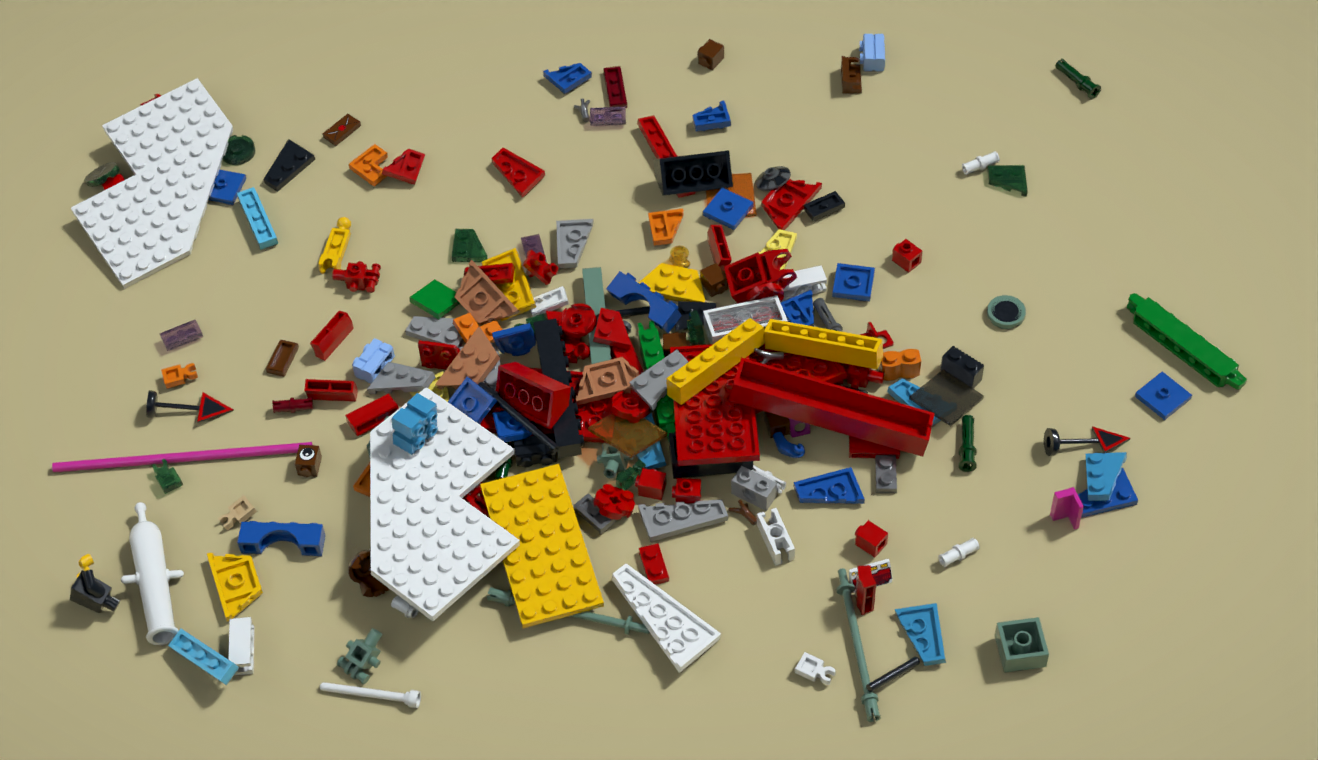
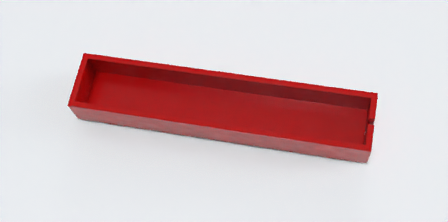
[729,357,934,457]

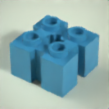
[392,393,438,455]

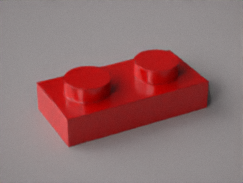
[639,543,669,585]

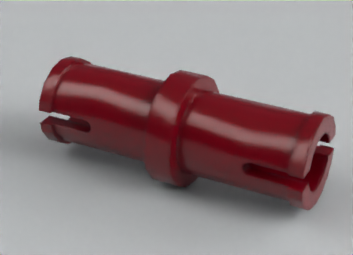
[272,397,313,413]

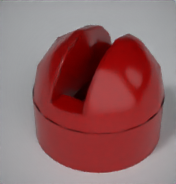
[574,342,591,360]

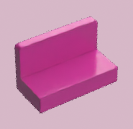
[1050,487,1084,529]

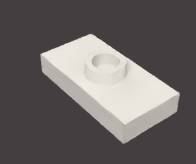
[531,286,569,318]

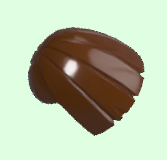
[348,549,389,597]

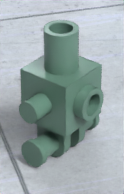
[597,439,636,478]
[337,628,383,684]

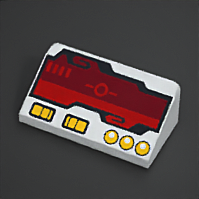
[849,559,892,593]

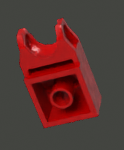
[724,249,797,304]

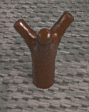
[729,500,757,526]

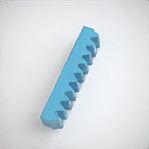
[237,187,278,250]
[168,629,239,685]

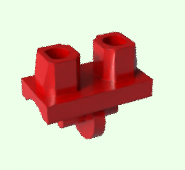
[523,249,558,285]

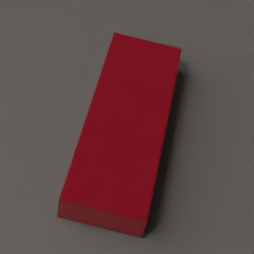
[603,66,628,110]

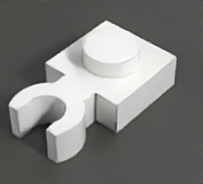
[795,652,836,685]

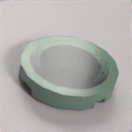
[987,295,1026,329]

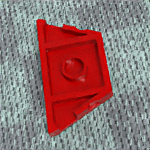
[761,179,822,230]

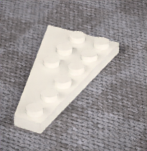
[612,564,721,673]

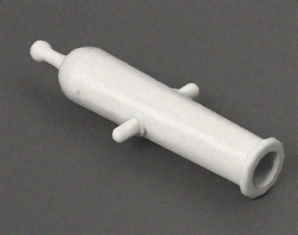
[121,502,184,645]

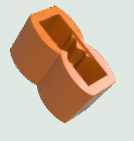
[879,349,921,381]

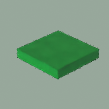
[409,279,460,319]

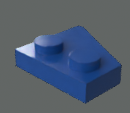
[692,100,731,131]

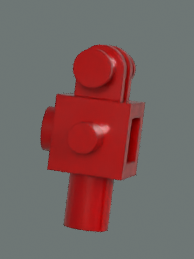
[332,261,381,293]
[836,362,885,389]

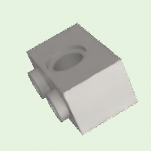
[731,466,777,511]

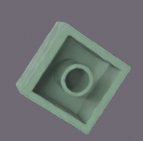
[994,617,1049,673]

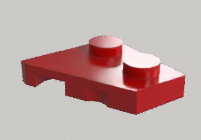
[382,148,425,185]
[593,308,631,350]

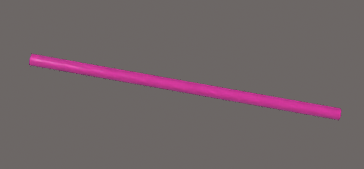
[52,442,313,472]

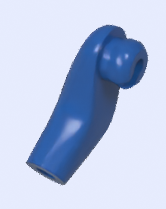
[773,432,805,458]

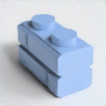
[859,34,885,71]
[352,338,395,384]

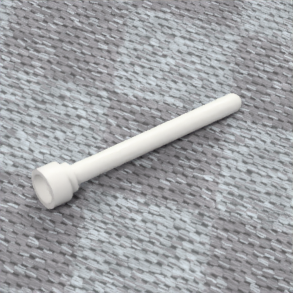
[320,682,421,708]

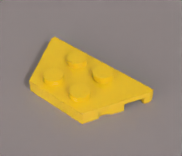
[639,263,705,302]
[207,553,263,622]

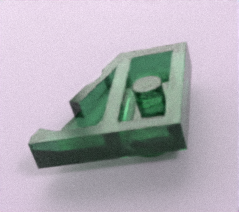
[452,229,488,263]
[687,310,706,346]

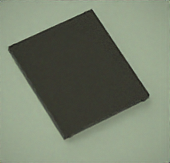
[909,369,984,427]

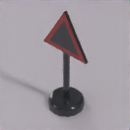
[146,390,234,423]
[1044,426,1131,456]

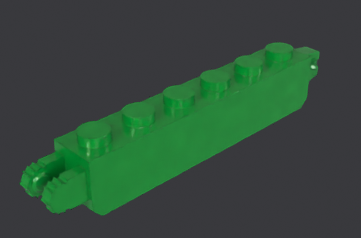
[1126,293,1247,390]
[637,321,676,442]

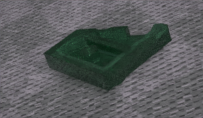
[987,165,1028,196]

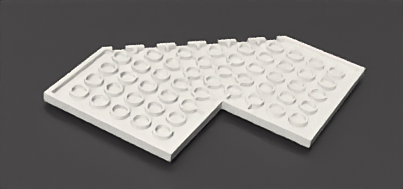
[71,78,233,289]
[370,387,520,621]

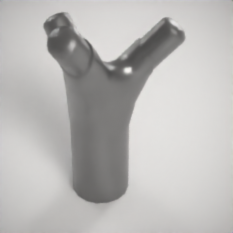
[574,98,590,122]
[754,348,784,364]

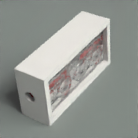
[703,295,788,344]

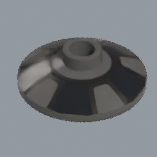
[756,166,791,191]

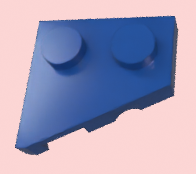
[543,63,592,94]
[781,290,814,327]

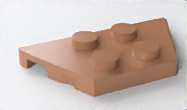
[455,260,519,325]
[435,327,500,390]
[576,357,639,405]

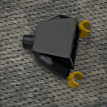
[70,554,120,613]

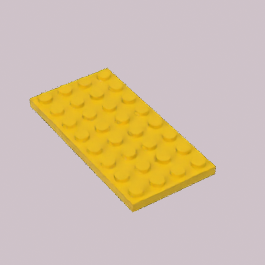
[480,464,604,628]

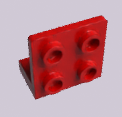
[418,340,460,370]

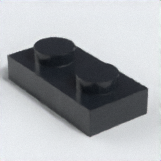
[804,191,845,222]

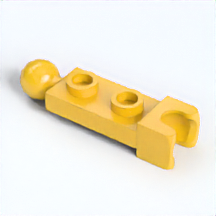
[318,217,351,274]

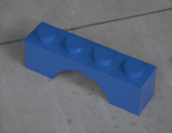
[606,271,682,333]
[237,521,326,556]

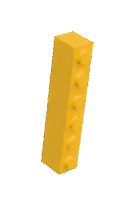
[666,318,764,405]
[764,319,883,369]

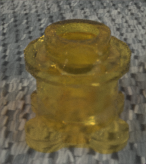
[669,246,690,268]

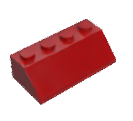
[496,362,571,429]

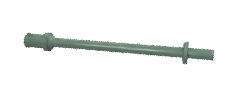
[836,568,881,722]
[487,587,650,635]

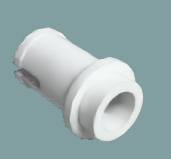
[391,596,418,618]

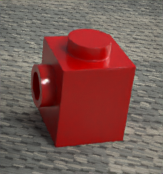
[892,239,923,273]
[635,468,667,500]
[672,478,701,504]
[855,520,888,558]

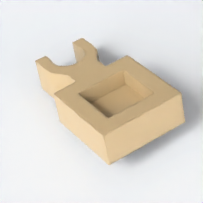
[218,495,257,531]

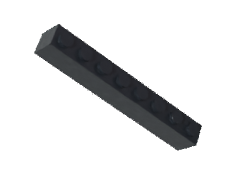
[533,318,585,459]

